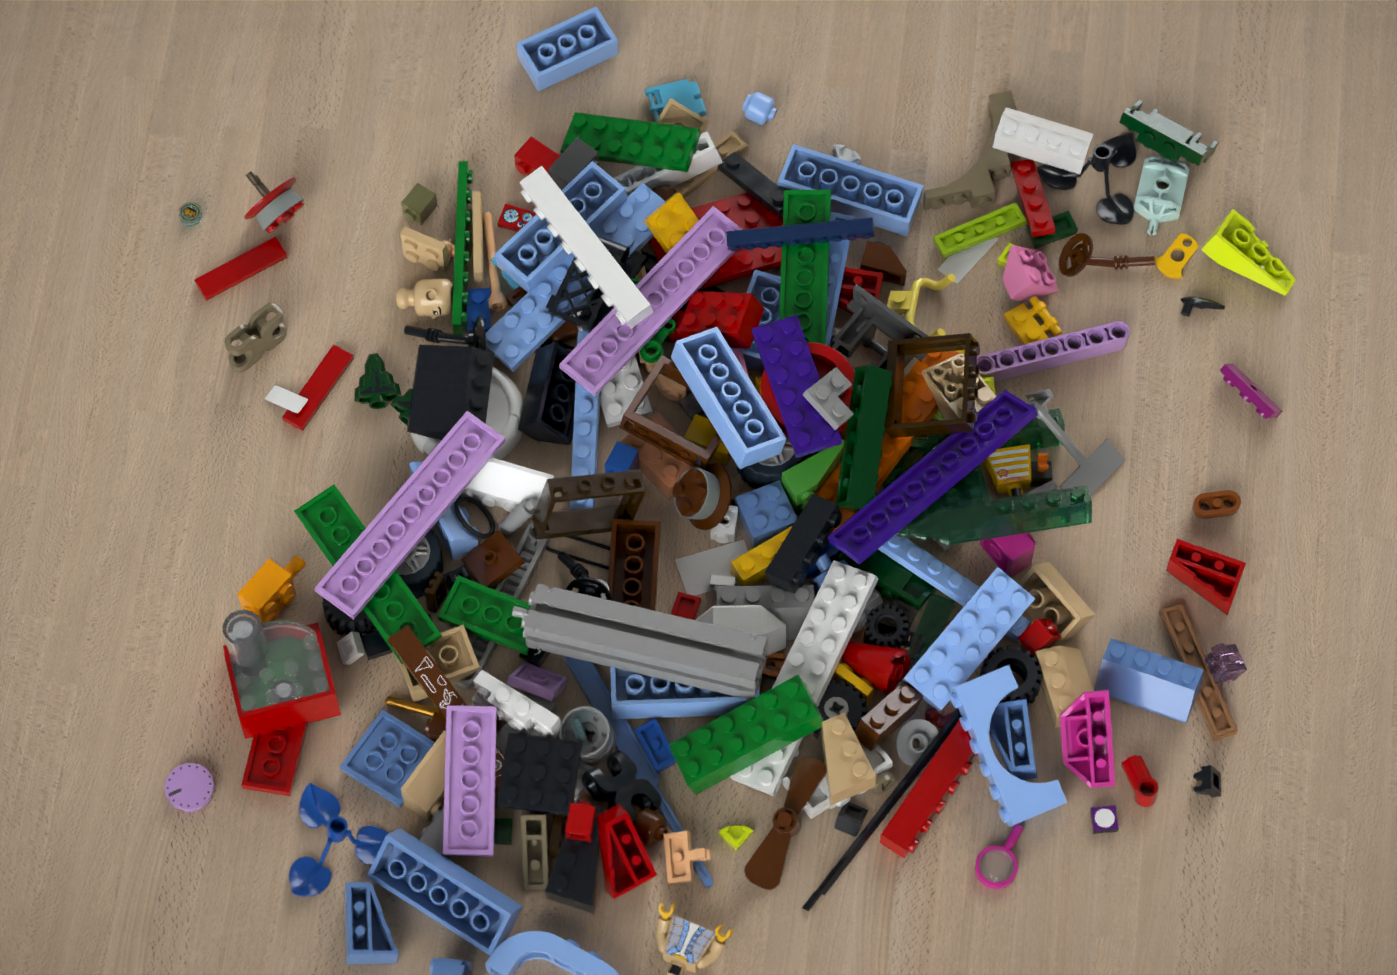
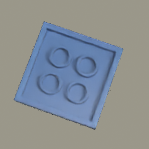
[339,709,435,809]

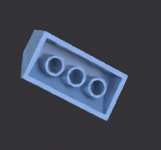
[1094,638,1204,723]

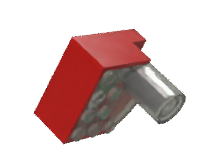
[223,610,341,739]

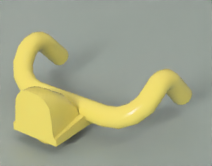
[887,273,956,338]

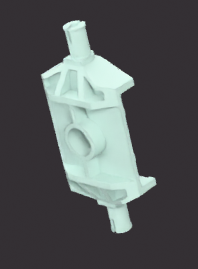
[1134,156,1190,236]

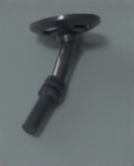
[404,316,486,350]
[558,551,612,601]

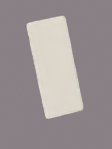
[265,385,308,413]

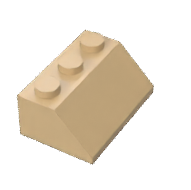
[1018,562,1095,648]
[1034,646,1094,728]
[401,731,446,822]

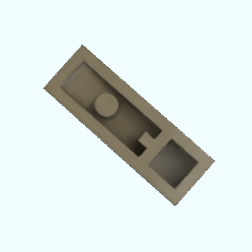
[521,811,549,890]

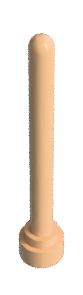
[483,212,508,312]

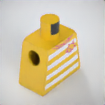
[984,444,1031,502]

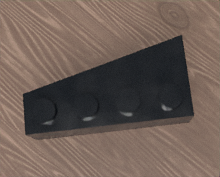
[545,799,602,914]

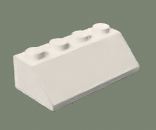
[992,107,1093,174]
[459,458,556,519]

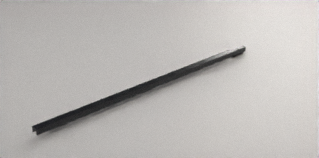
[802,708,962,912]

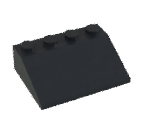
[407,345,494,440]

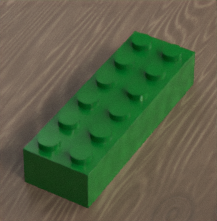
[669,674,824,795]

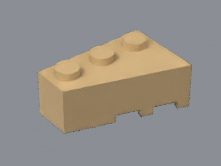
[821,712,876,806]

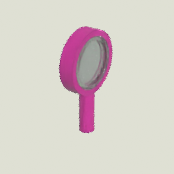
[975,824,1024,889]

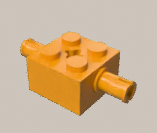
[237,555,306,627]

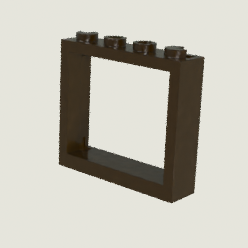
[885,333,980,438]
[532,469,646,540]

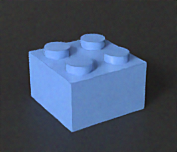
[735,481,797,548]

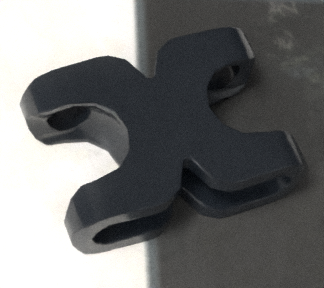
[582,751,662,825]

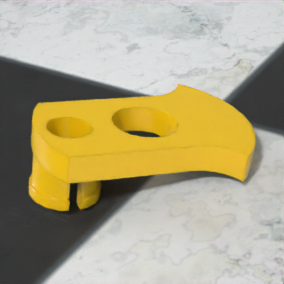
[1155,233,1199,279]

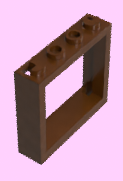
[619,355,722,470]

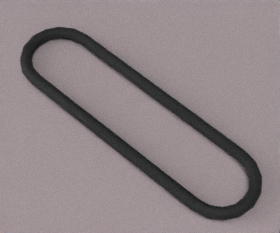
[546,536,610,570]

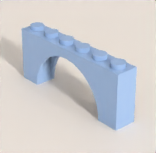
[950,665,1067,827]

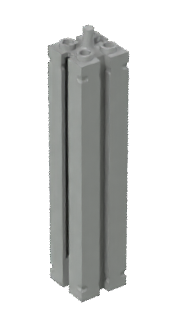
[512,584,767,700]

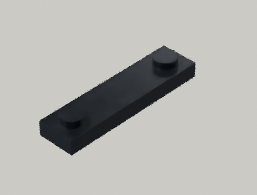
[718,152,784,217]

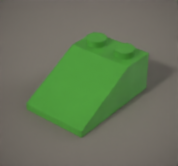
[781,440,844,515]

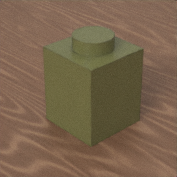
[401,183,438,225]

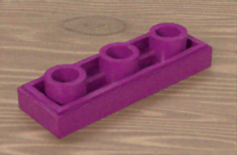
[1220,364,1283,419]

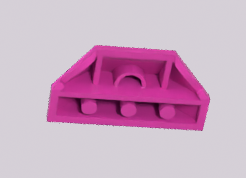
[1060,690,1115,788]

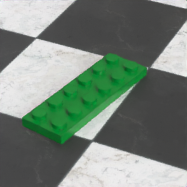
[560,112,701,172]

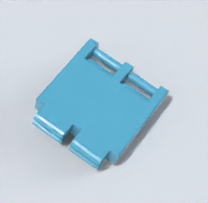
[644,79,706,121]

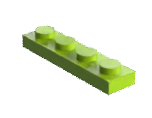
[933,202,1026,259]

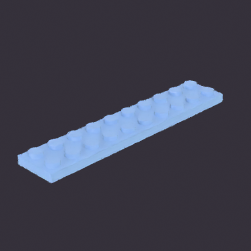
[485,183,665,372]

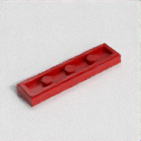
[194,237,288,301]
[282,344,354,431]

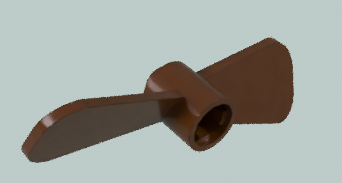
[744,756,826,890]

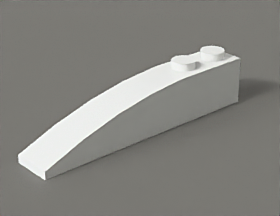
[614,132,723,197]

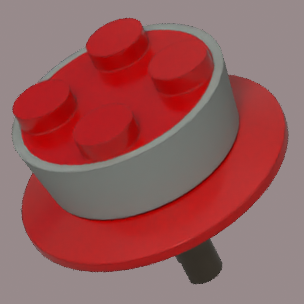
[244,171,305,234]

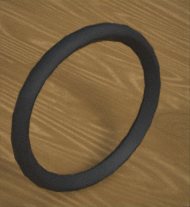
[454,496,495,539]

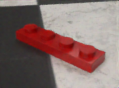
[1011,159,1055,238]

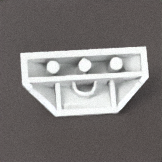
[696,605,786,656]

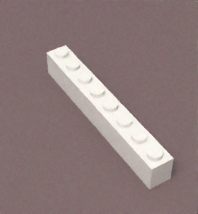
[519,166,654,329]

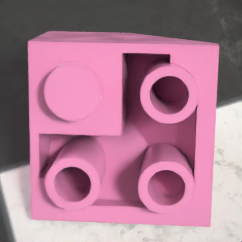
[1002,245,1058,302]

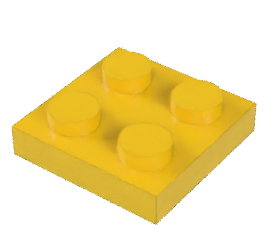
[643,193,699,254]

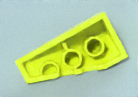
[1201,209,1296,296]

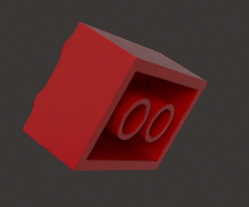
[678,291,765,349]

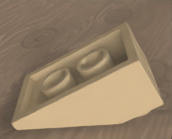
[397,625,480,703]

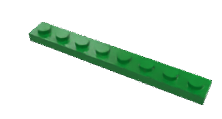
[452,161,473,335]

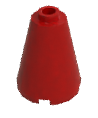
[841,641,911,695]

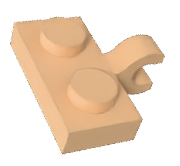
[664,831,711,885]

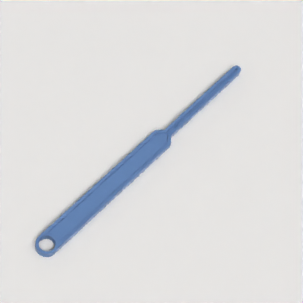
[562,656,713,888]

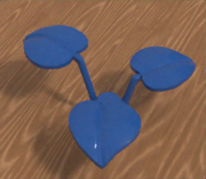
[289,783,389,897]

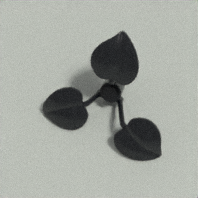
[1037,133,1136,225]

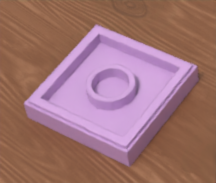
[507,662,568,701]

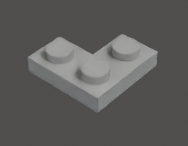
[803,367,854,430]

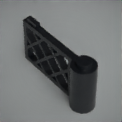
[546,235,630,330]

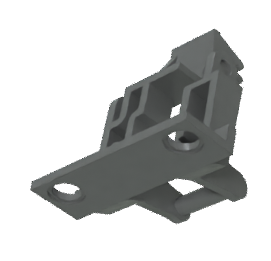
[832,284,929,370]

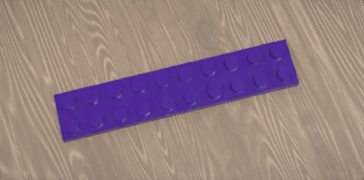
[827,390,1038,564]

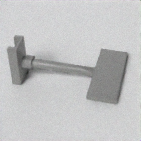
[1025,388,1125,508]

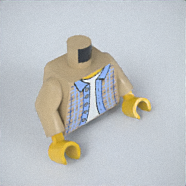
[656,900,733,975]

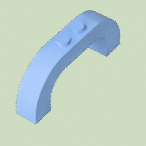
[485,931,619,975]

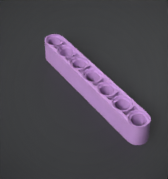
[977,321,1130,382]

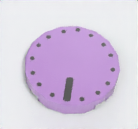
[164,763,215,812]

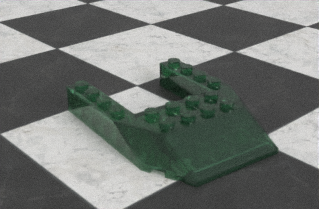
[882,408,1092,545]

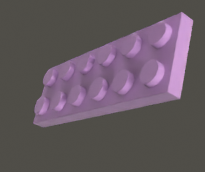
[443,706,497,856]

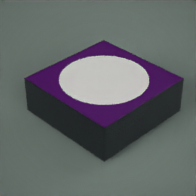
[1090,805,1119,834]

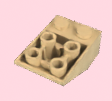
[922,353,996,420]

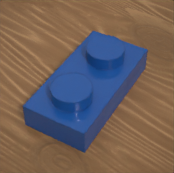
[467,288,491,333]
[634,718,676,773]

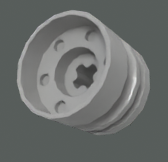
[559,706,617,765]

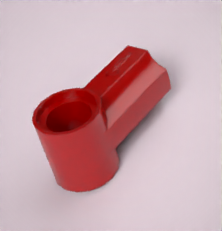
[1121,755,1158,807]

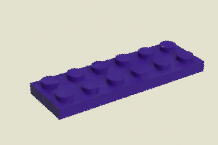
[751,315,842,458]

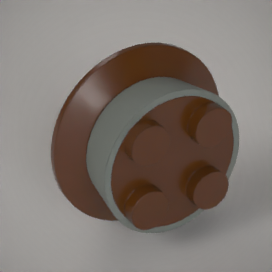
[672,464,735,530]

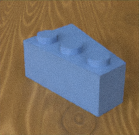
[989,699,1038,780]
[344,882,399,964]

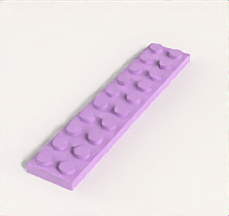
[559,206,743,396]
[315,411,505,619]

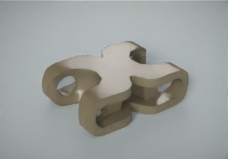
[225,303,286,372]

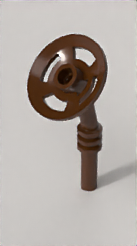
[1059,233,1155,277]

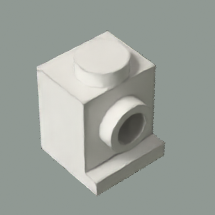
[711,505,738,543]

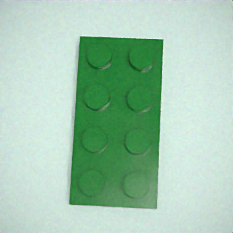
[438,575,531,655]

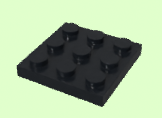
[496,733,583,816]

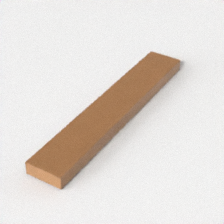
[1159,603,1238,741]

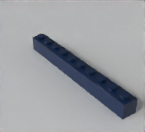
[726,218,875,251]

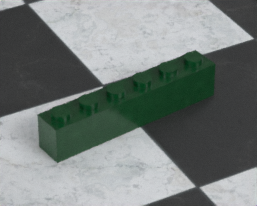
[836,364,892,513]

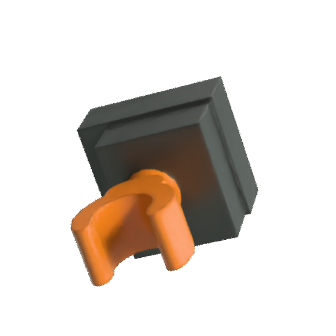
[1030,453,1053,487]

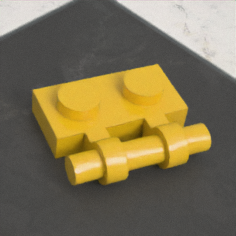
[1003,296,1063,345]

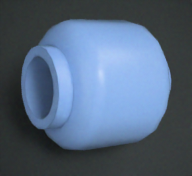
[742,92,777,125]

